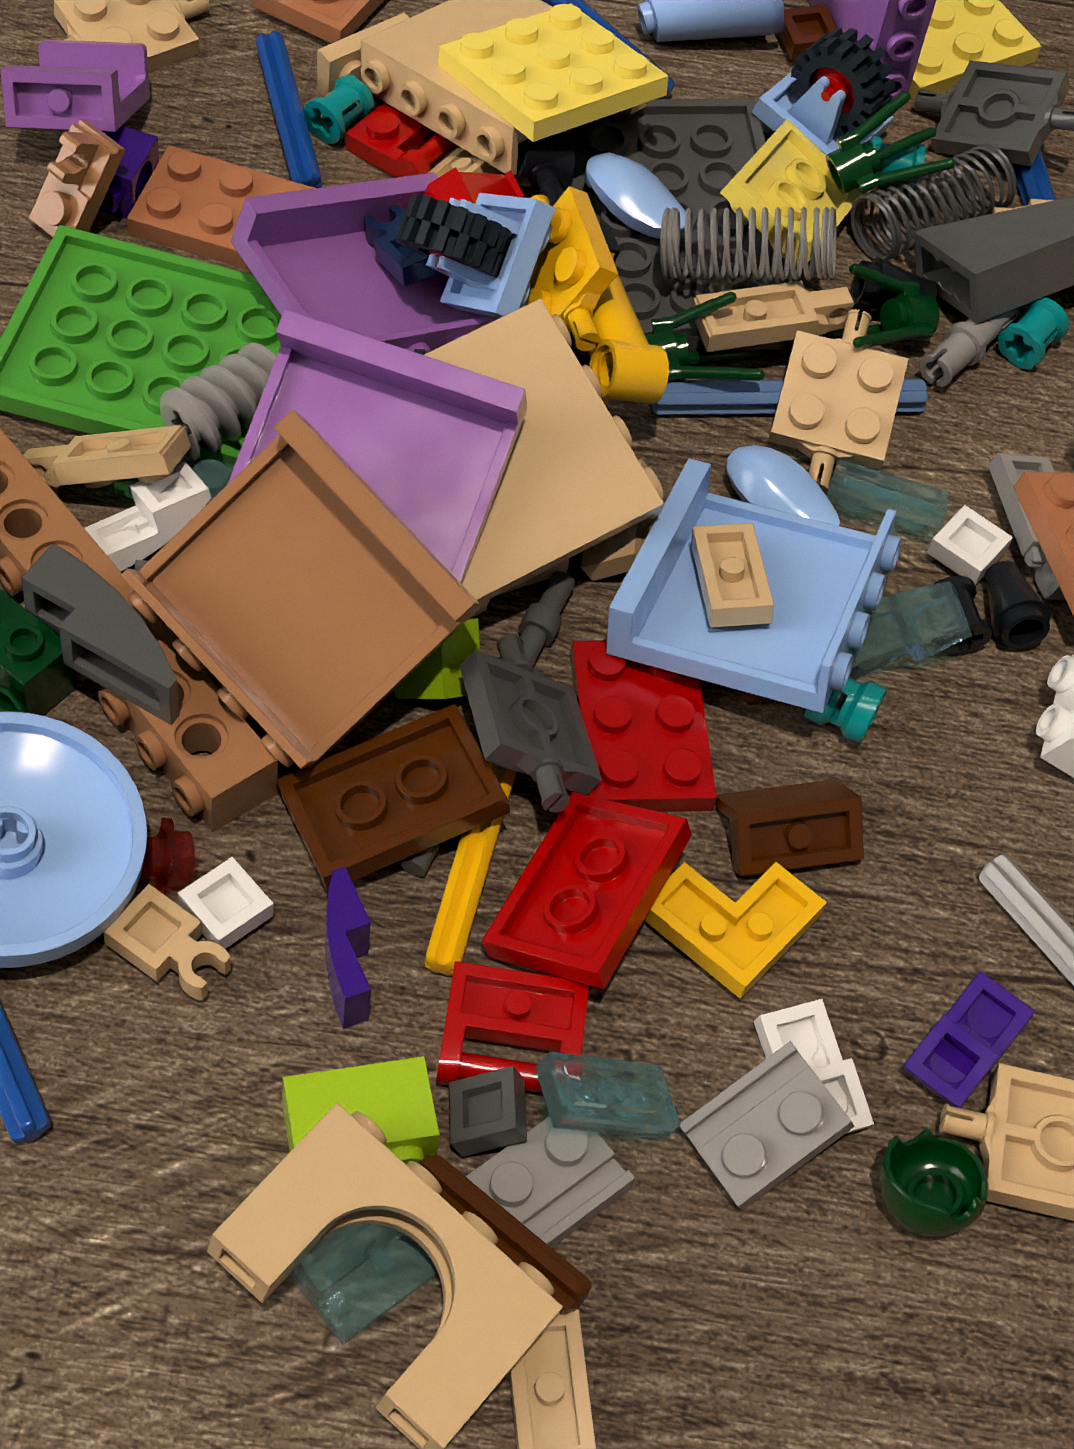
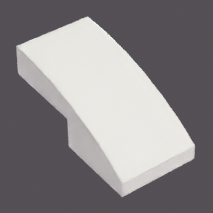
[85,462,212,571]
[753,999,874,1134]

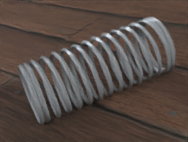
[660,206,837,281]

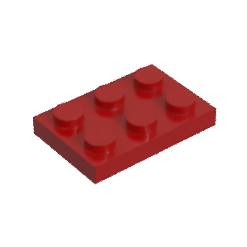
[570,640,717,812]
[481,792,692,989]

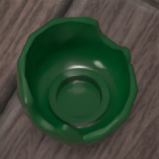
[879,1129,989,1236]

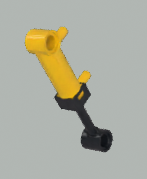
[503,135,669,406]

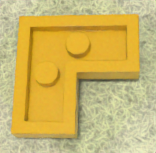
[644,862,827,999]

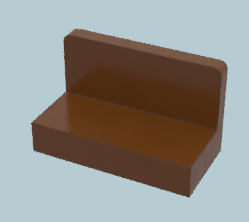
[716,780,864,876]

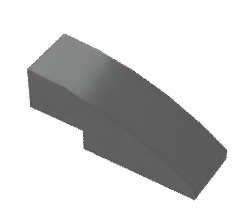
[21,543,179,725]

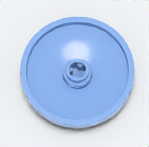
[0,712,147,968]

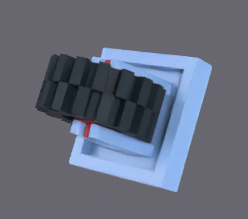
[752,28,895,155]
[396,193,555,318]

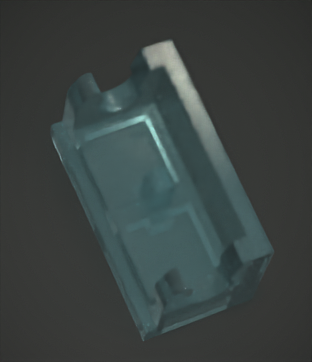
[294,1224,438,1345]

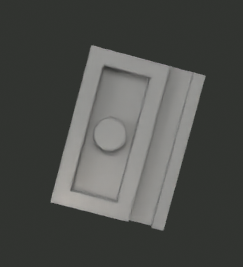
[678,1041,855,1211]
[466,1101,635,1248]

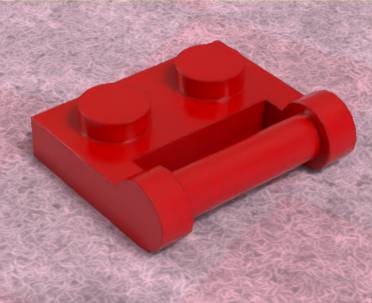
[345,102,457,178]
[436,961,590,1104]

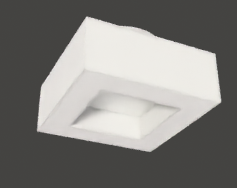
[927,505,1013,585]
[178,857,274,949]

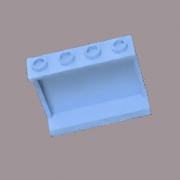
[606,458,902,713]

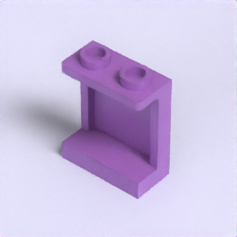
[0,40,150,132]

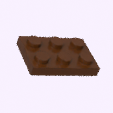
[276,704,510,891]

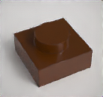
[778,5,837,60]

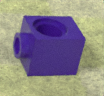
[99,126,159,219]

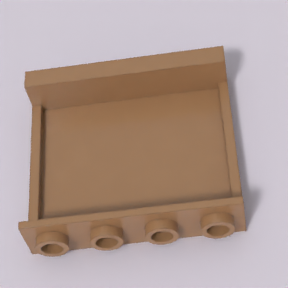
[121,409,482,769]

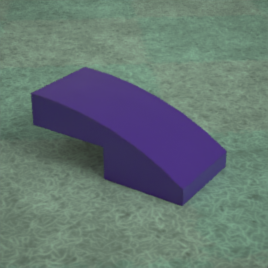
[325,867,371,1029]
[902,971,1035,1108]

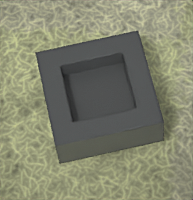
[449,1066,527,1157]

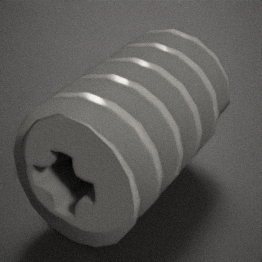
[160,342,277,461]

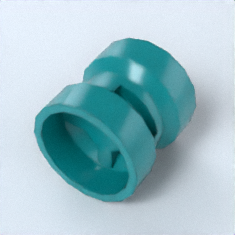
[804,675,888,744]

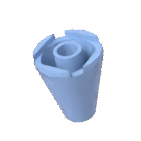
[637,0,784,42]

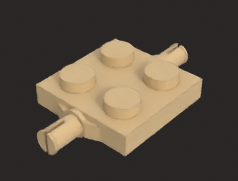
[54,0,210,72]
[768,309,909,494]
[939,1063,1074,1221]

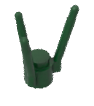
[825,91,956,194]
[819,263,940,348]
[644,292,765,381]

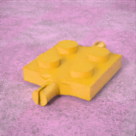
[522,186,618,351]

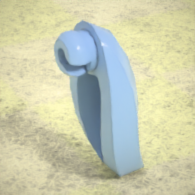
[584,152,686,239]
[726,445,840,526]

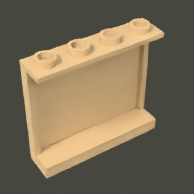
[361,0,650,175]
[424,298,664,619]

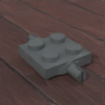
[914,60,1074,166]
[460,634,602,812]

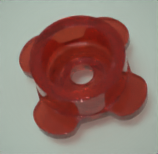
[143,817,195,896]

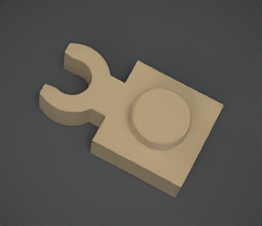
[103,884,231,1000]

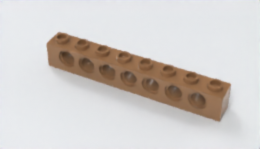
[0,428,278,832]

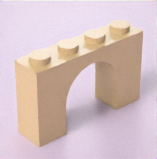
[207,1103,563,1449]

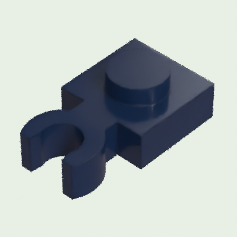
[364,205,441,287]

